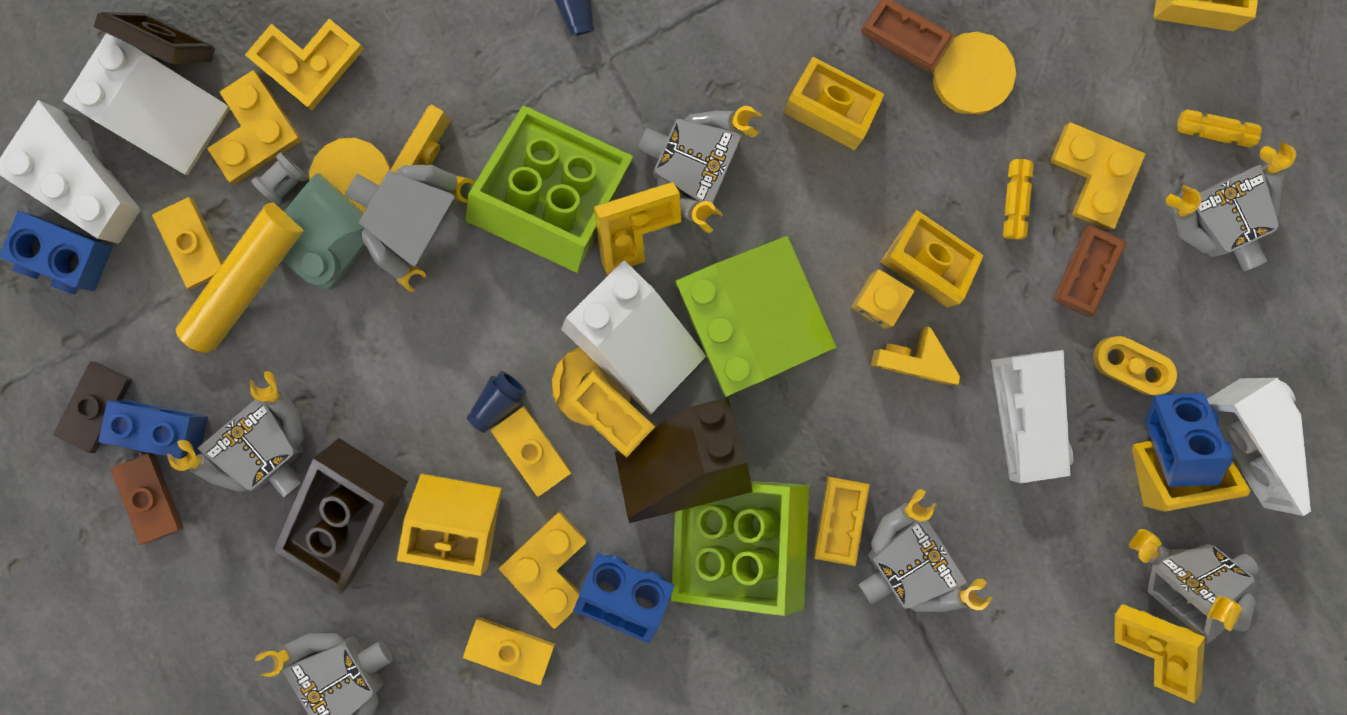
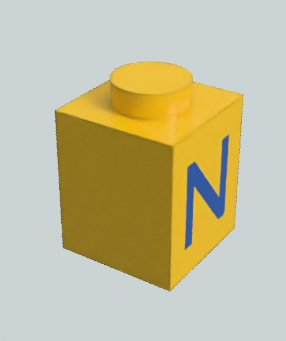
[850,269,914,329]

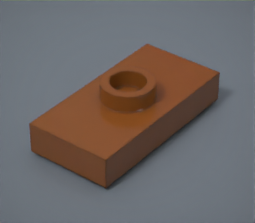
[861,0,954,74]
[1052,225,1127,317]
[110,453,183,545]

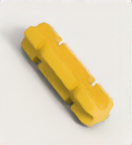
[1177,109,1262,148]
[1003,159,1034,240]

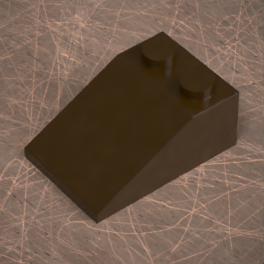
[615,397,753,523]
[273,438,408,594]

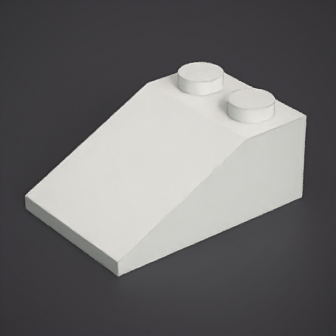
[63,33,230,176]
[561,261,706,415]
[1207,378,1311,516]

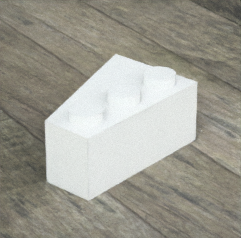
[991,350,1073,483]

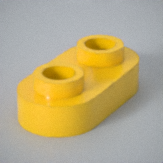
[1093,336,1177,395]

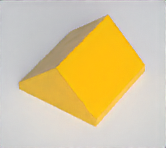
[783,57,885,151]
[880,209,984,308]
[1132,440,1250,512]

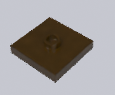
[94,12,215,63]

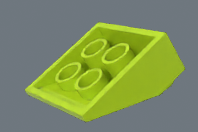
[465,105,634,273]
[675,235,837,397]
[671,481,809,616]

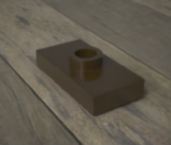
[53,361,133,453]

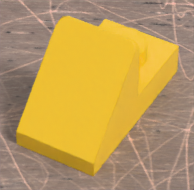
[870,326,960,385]

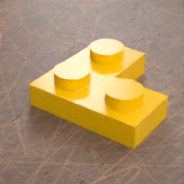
[245,19,364,110]
[207,70,302,185]
[1050,122,1146,231]
[594,182,681,274]
[498,511,588,629]
[1115,604,1205,703]

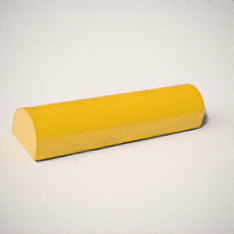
[176,202,304,353]

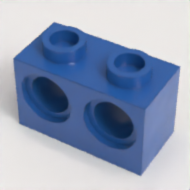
[0,211,113,294]
[1145,393,1233,487]
[98,400,208,459]
[573,553,675,644]

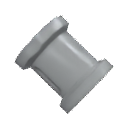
[251,152,308,207]

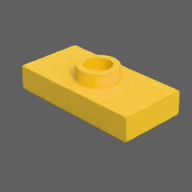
[390,104,451,173]
[152,197,224,289]
[565,370,655,458]
[490,406,572,497]
[813,476,870,566]
[463,616,555,685]

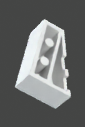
[0,100,141,244]

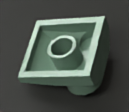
[283,173,366,291]

